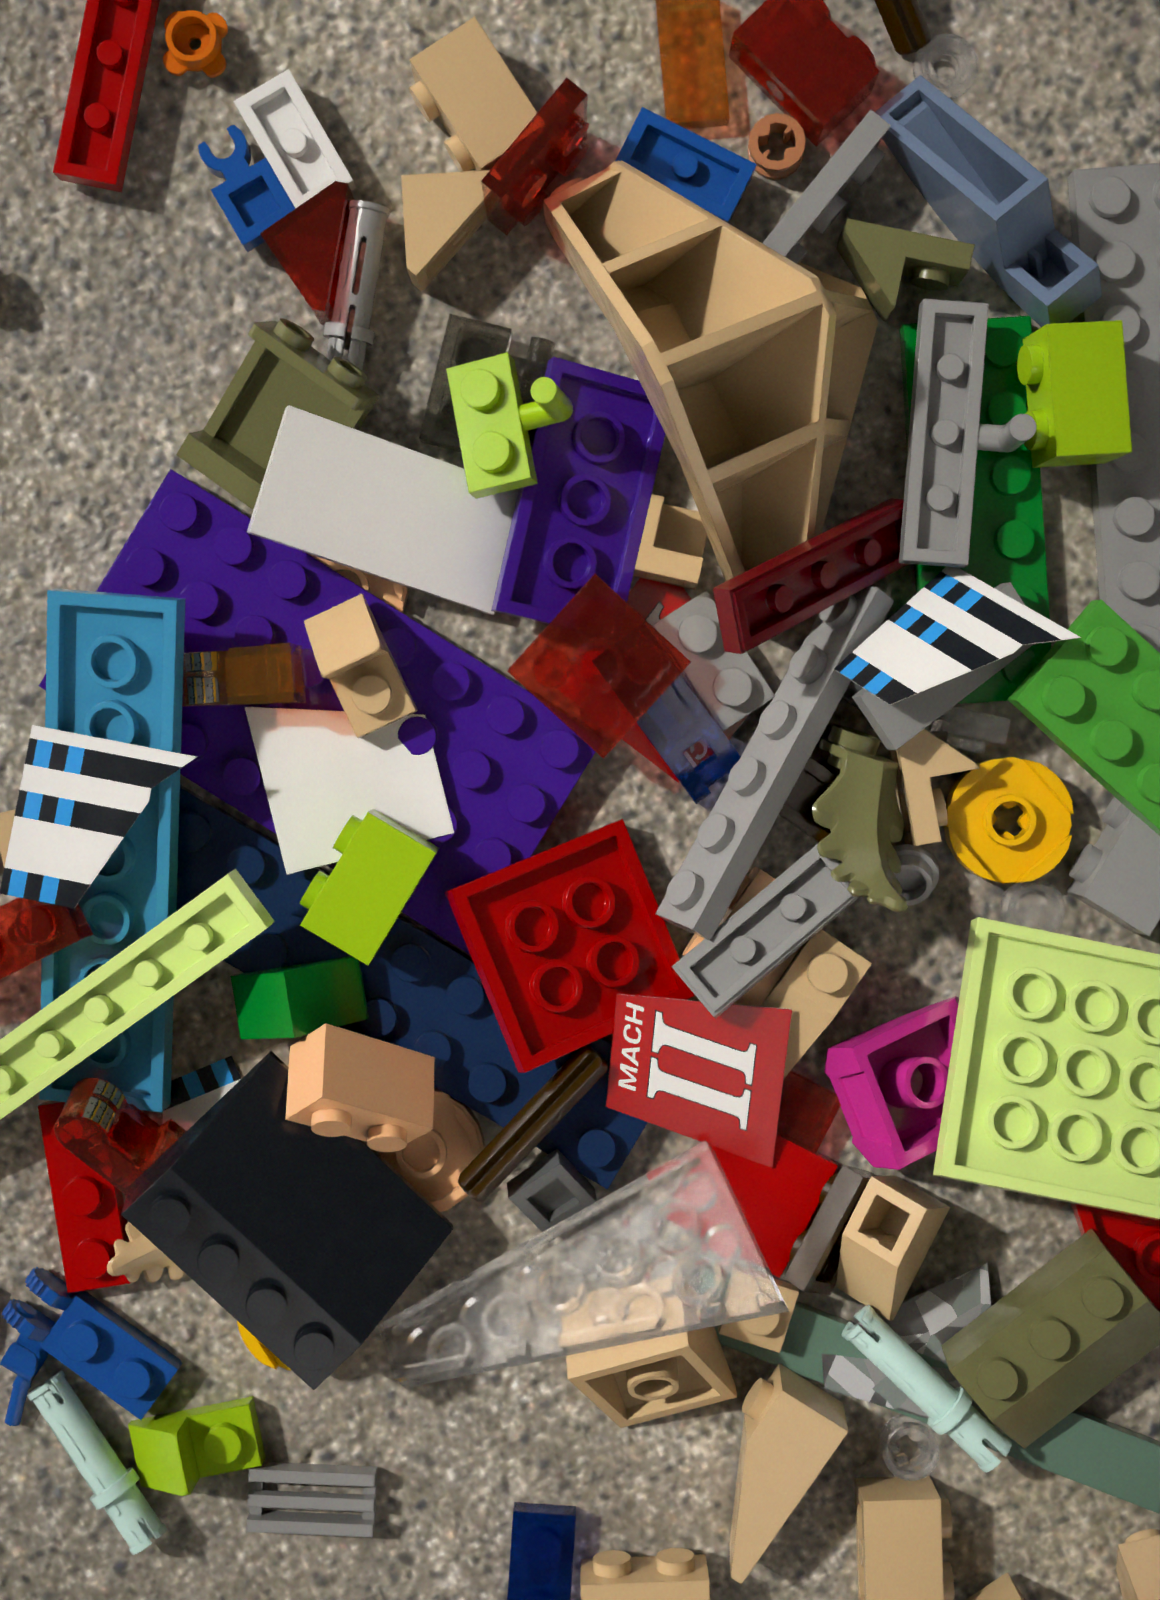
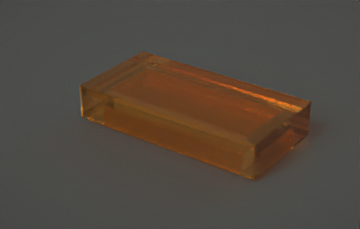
[655,0,730,129]

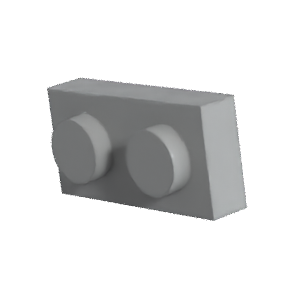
[652,590,775,731]

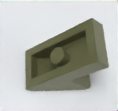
[836,218,975,322]

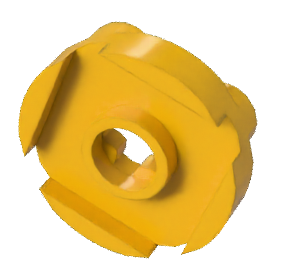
[943,757,1074,884]

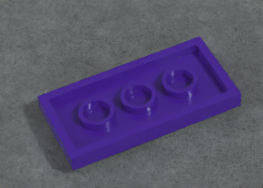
[491,357,665,641]

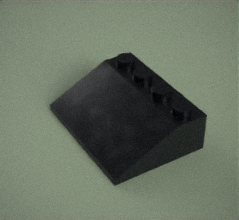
[121,1051,453,1390]

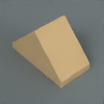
[401,170,505,292]

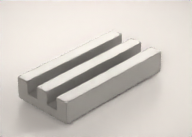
[246,1462,377,1537]

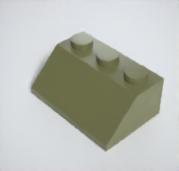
[941,1228,1160,1449]

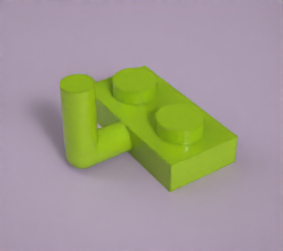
[446,352,573,499]

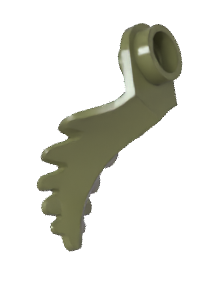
[812,724,908,913]

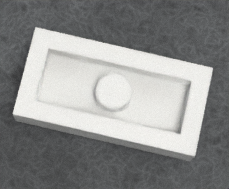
[233,69,356,220]

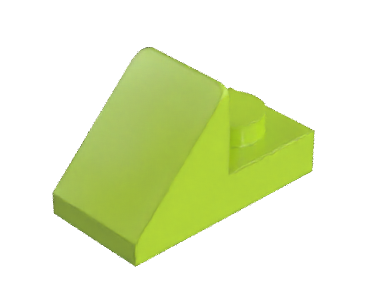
[128,1396,266,1496]

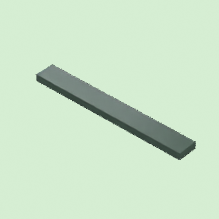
[698,1267,1160,1514]

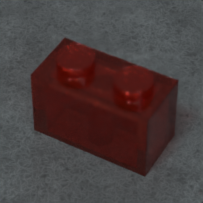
[729,0,880,147]

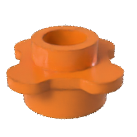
[163,10,228,78]

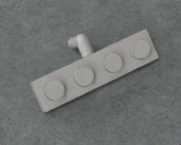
[899,298,1036,568]

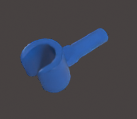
[0,1334,49,1426]

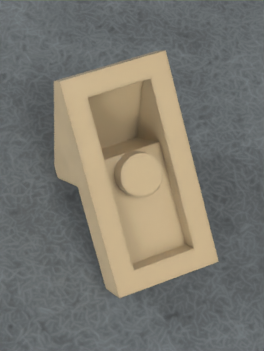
[304,594,418,738]
[888,729,980,846]

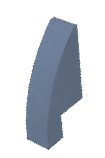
[875,75,1102,327]

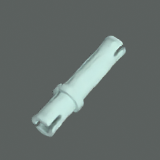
[841,1305,1012,1472]
[27,1370,167,1555]

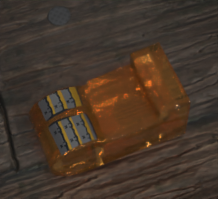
[182,643,306,707]

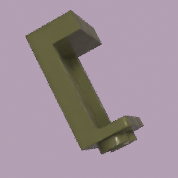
[176,318,380,510]

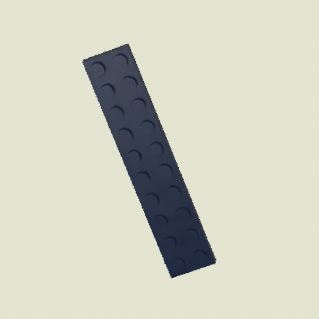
[176,785,648,1190]

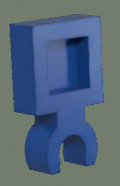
[198,125,302,252]

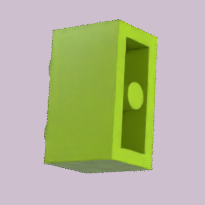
[1017,320,1132,468]
[299,809,440,965]

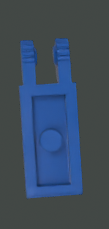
[2,1267,182,1420]

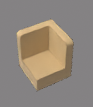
[633,494,707,590]

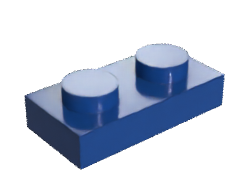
[615,107,757,223]

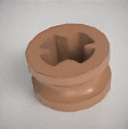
[747,113,806,180]

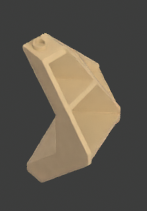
[543,160,878,582]

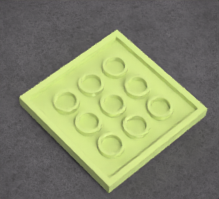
[933,917,1160,1220]

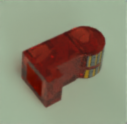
[54,1078,186,1196]

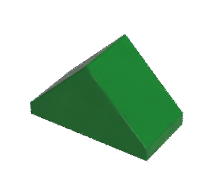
[230,956,369,1039]

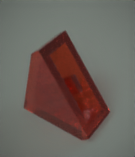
[260,181,355,325]

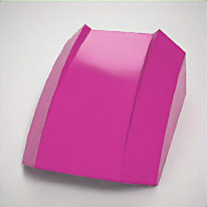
[824,996,959,1170]

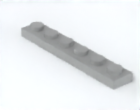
[655,586,894,941]

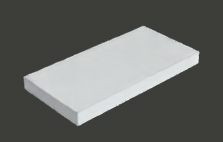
[247,405,519,615]

